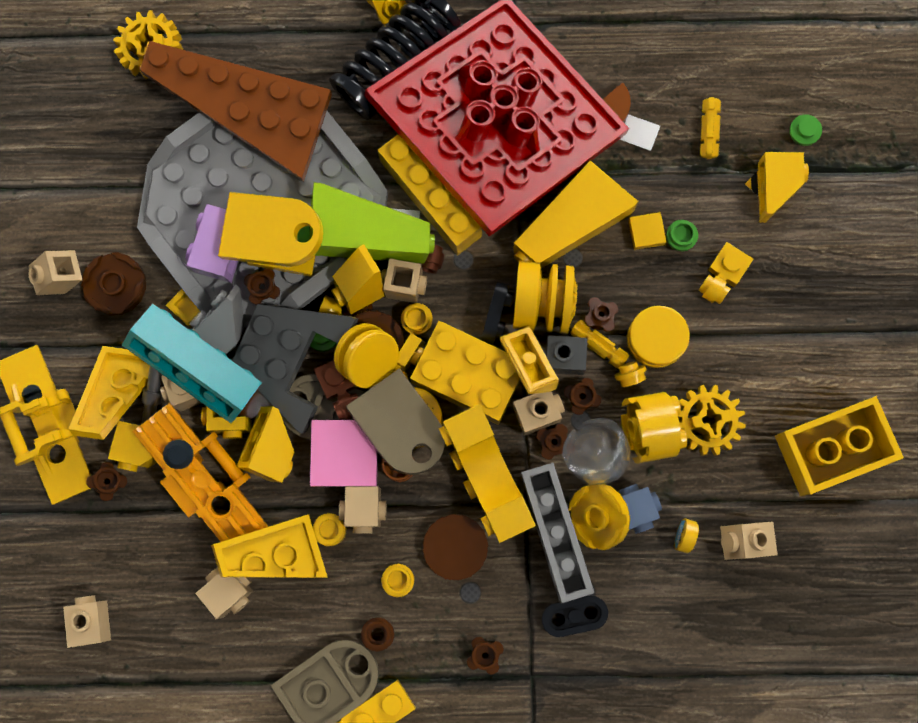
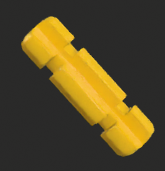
[700,97,721,159]
[571,320,629,369]

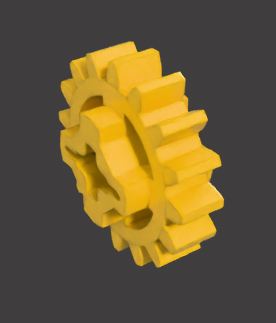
[113,10,183,79]
[678,385,746,456]

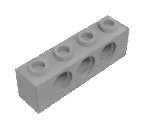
[520,463,594,603]

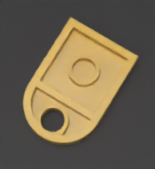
[218,192,323,267]

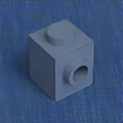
[619,484,662,534]

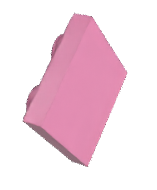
[310,420,378,487]

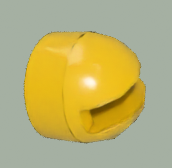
[318,295,342,315]

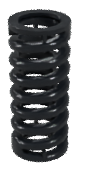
[329,0,461,120]

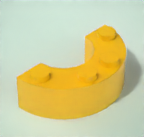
[438,404,536,543]

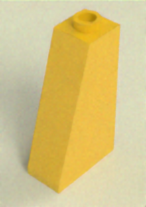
[513,161,639,268]

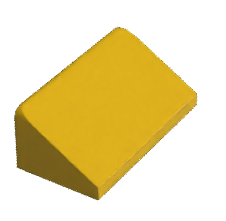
[500,326,559,394]

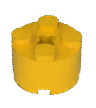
[621,392,687,464]

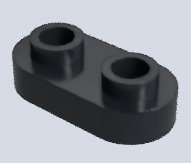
[481,282,514,346]
[542,595,608,637]

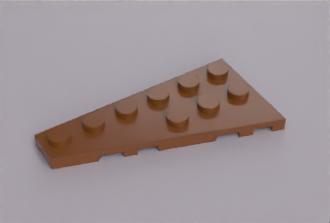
[140,41,332,182]

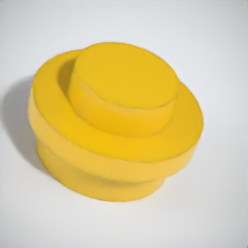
[401,303,433,335]
[614,361,647,387]
[381,564,415,597]

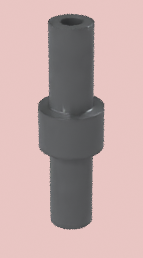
[141,366,162,424]

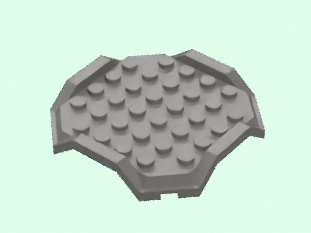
[137,111,388,329]

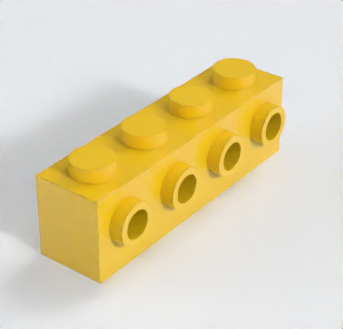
[378,135,482,256]

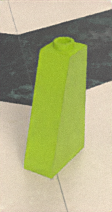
[309,182,435,264]

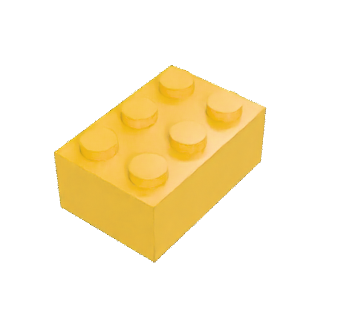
[410,321,520,425]
[774,396,904,496]

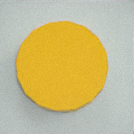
[569,483,630,550]

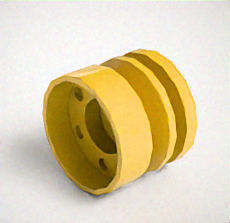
[513,261,577,334]

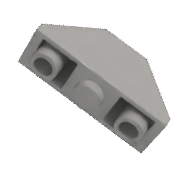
[189,284,244,354]

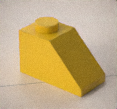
[758,152,809,223]
[331,244,384,314]
[236,406,294,483]
[108,421,157,472]

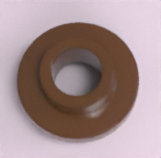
[361,617,395,652]

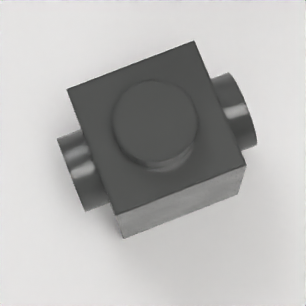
[540,336,587,375]

